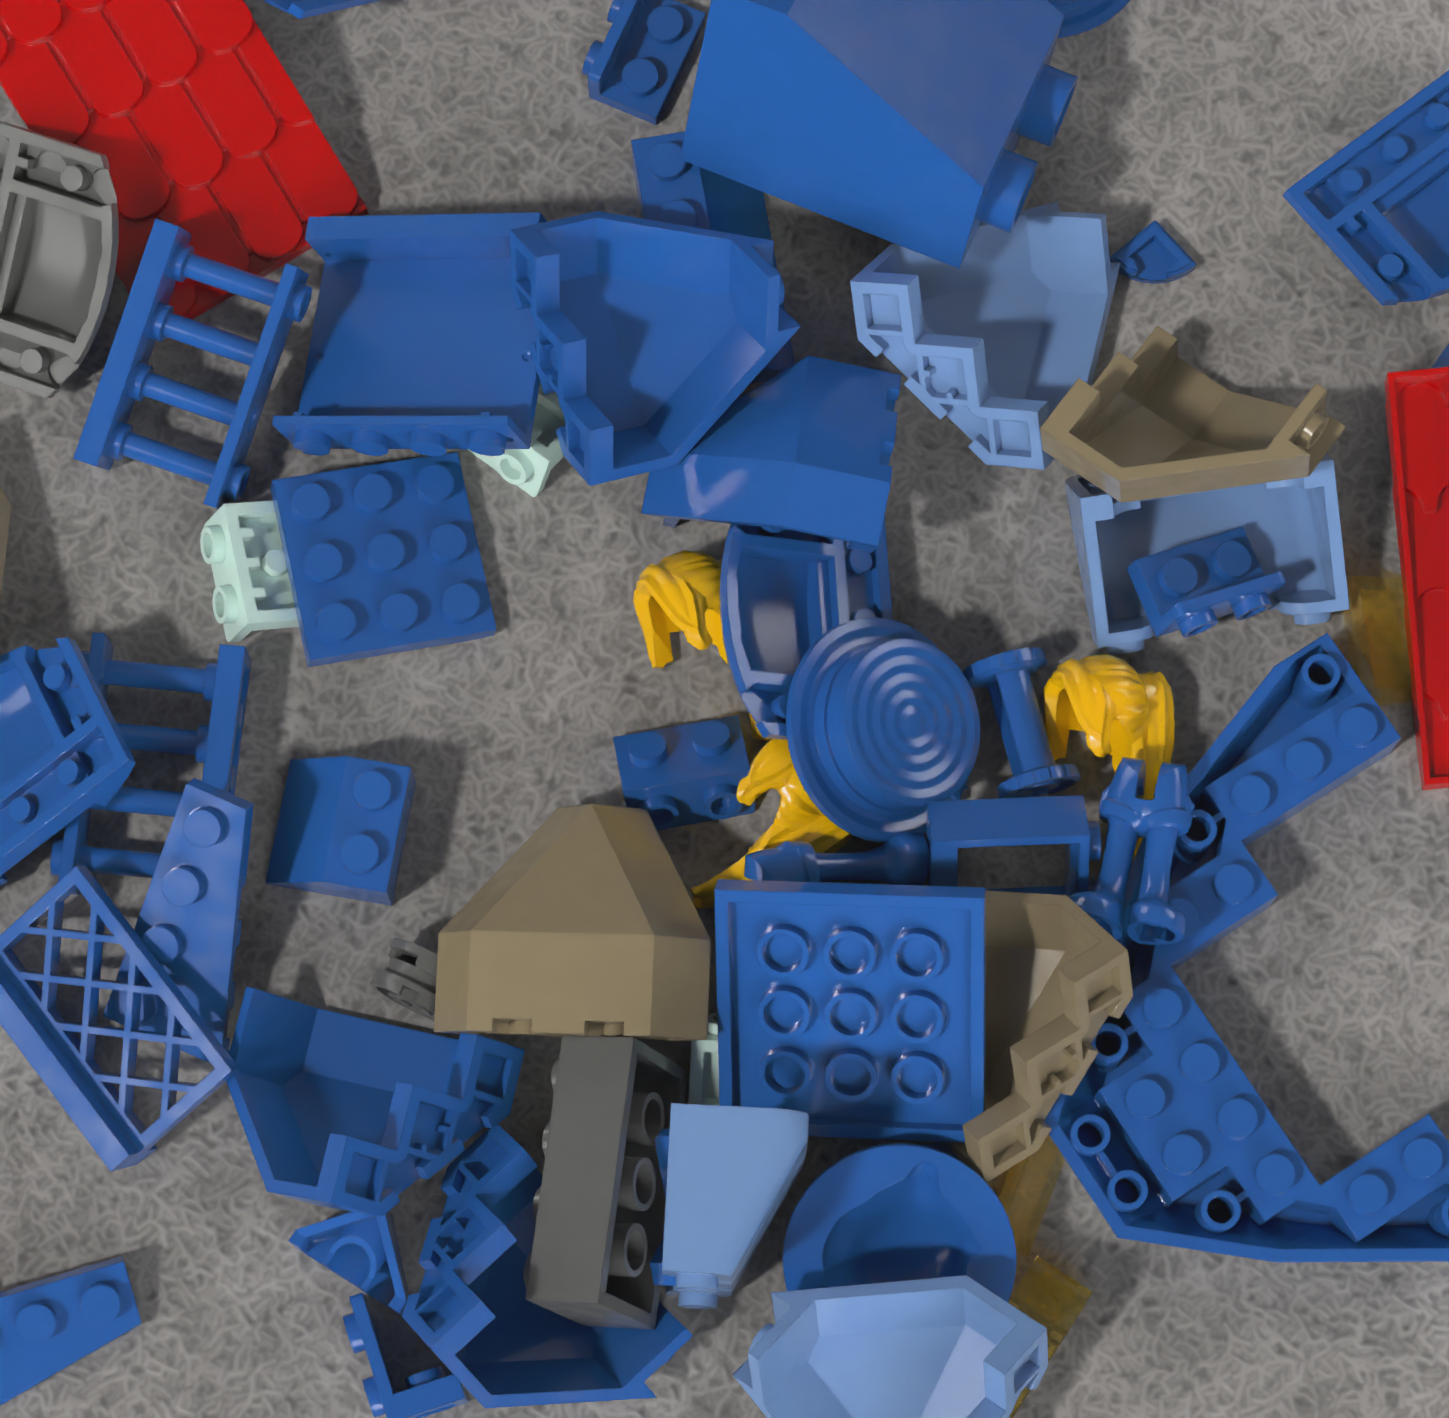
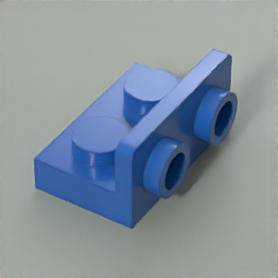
[582,0,706,125]
[1126,527,1287,638]

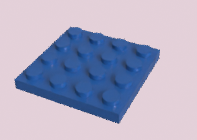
[714,879,986,1142]

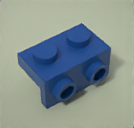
[613,715,755,831]

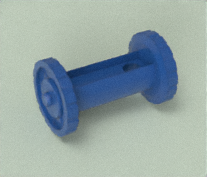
[962,647,1081,799]

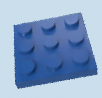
[270,452,497,667]

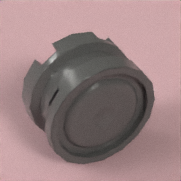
[370,938,437,1021]

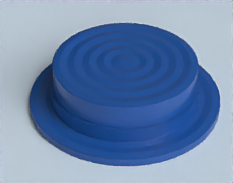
[786,617,980,842]
[783,1143,1016,1302]

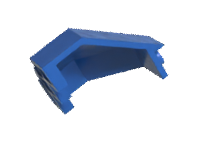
[510,211,801,486]
[641,356,901,553]
[226,987,525,1217]
[402,1124,693,1408]

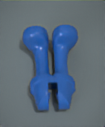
[1069,757,1195,945]
[744,831,930,886]

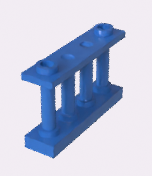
[73,218,312,509]
[50,632,252,895]

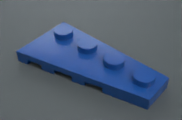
[103,778,254,1063]
[0,1256,141,1405]

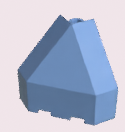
[850,201,1121,470]
[732,1275,1048,1418]

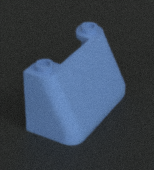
[1065,454,1350,654]
[662,1103,809,1309]

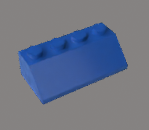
[631,131,795,383]

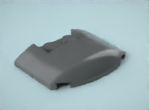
[0,121,119,399]

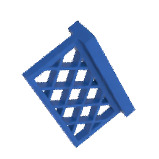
[0,865,240,1172]

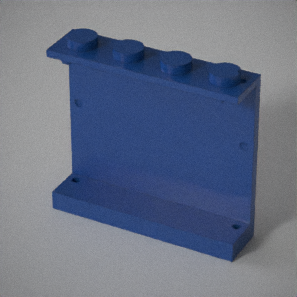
[272,212,547,456]

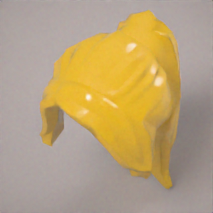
[633,550,771,740]
[1043,654,1175,862]
[690,739,853,909]

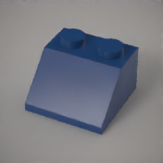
[265,756,416,906]

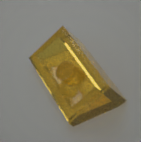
[1342,576,1412,706]
[998,1120,1065,1256]

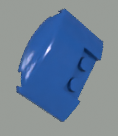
[1283,70,1449,306]
[719,515,893,740]
[0,637,136,886]

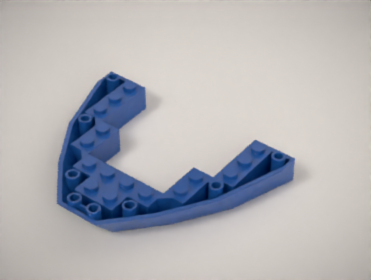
[1045,633,1449,1263]

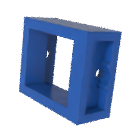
[927,795,1101,897]

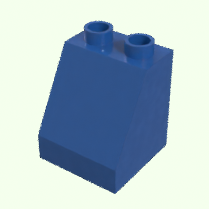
[680,0,1078,269]

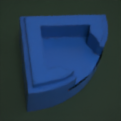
[1110,220,1197,284]

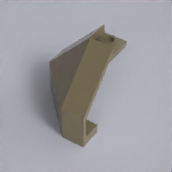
[1040,326,1347,503]
[434,803,711,1041]
[888,884,1133,1182]

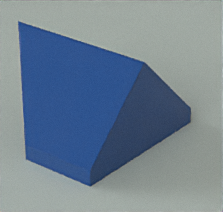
[289,1211,409,1316]

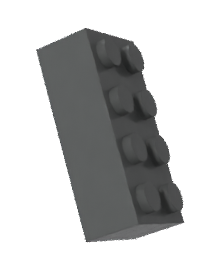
[523,1036,689,1330]

